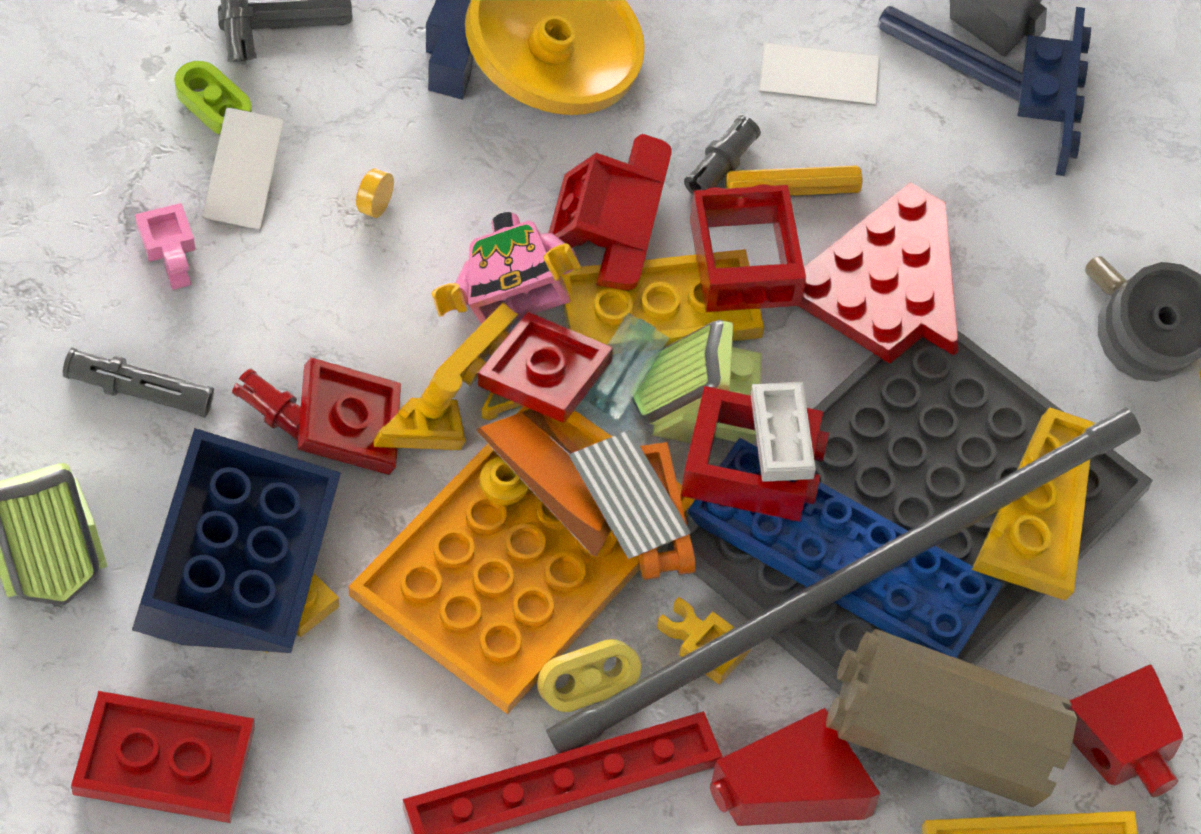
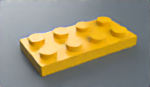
[561,249,764,355]

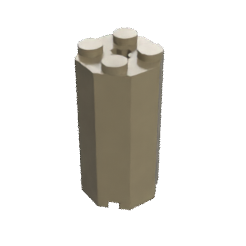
[826,629,1077,807]

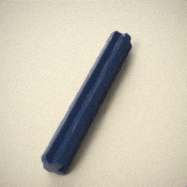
[877,6,1022,102]

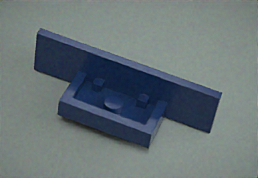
[1017,7,1092,176]

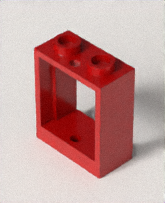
[690,184,806,312]
[680,386,829,522]

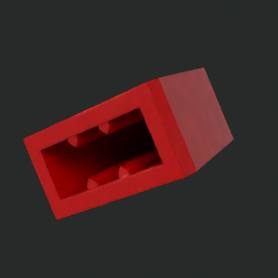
[710,708,880,826]

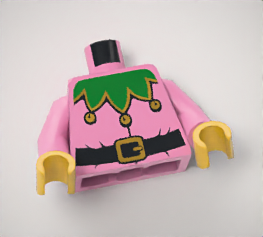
[431,212,581,324]

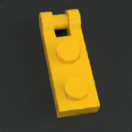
[418,303,518,419]

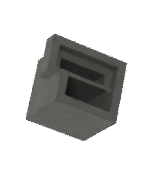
[950,0,1047,57]

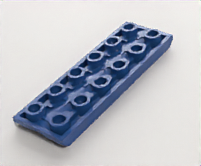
[688,437,1003,658]

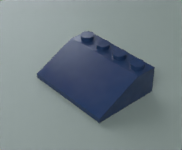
[132,428,341,653]

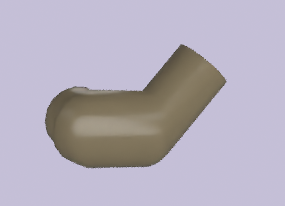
[1085,256,1127,295]

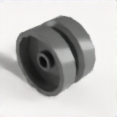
[1098,262,1201,382]

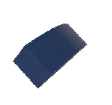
[426,0,473,100]

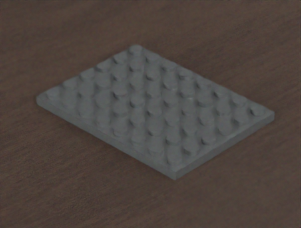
[667,330,1153,695]

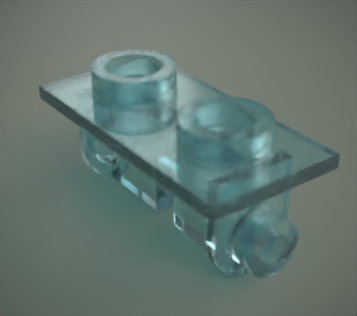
[583,313,669,421]

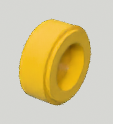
[356,168,394,218]

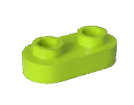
[174,61,252,135]

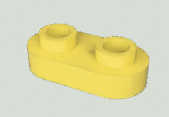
[537,639,641,712]

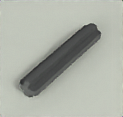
[218,0,352,31]

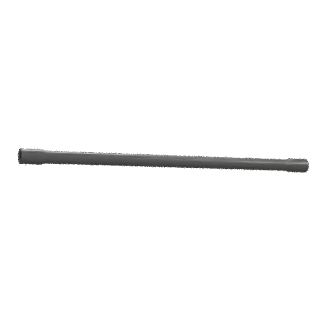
[546,407,1141,754]

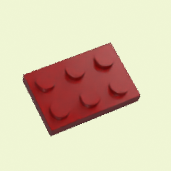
[71,691,255,823]

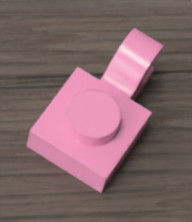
[135,203,195,290]

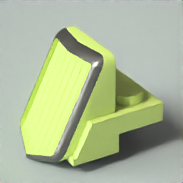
[630,320,762,444]
[0,463,108,605]

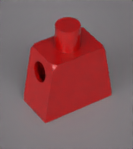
[1068,664,1183,797]

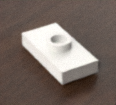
[750,382,816,481]

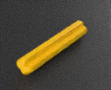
[725,165,863,198]

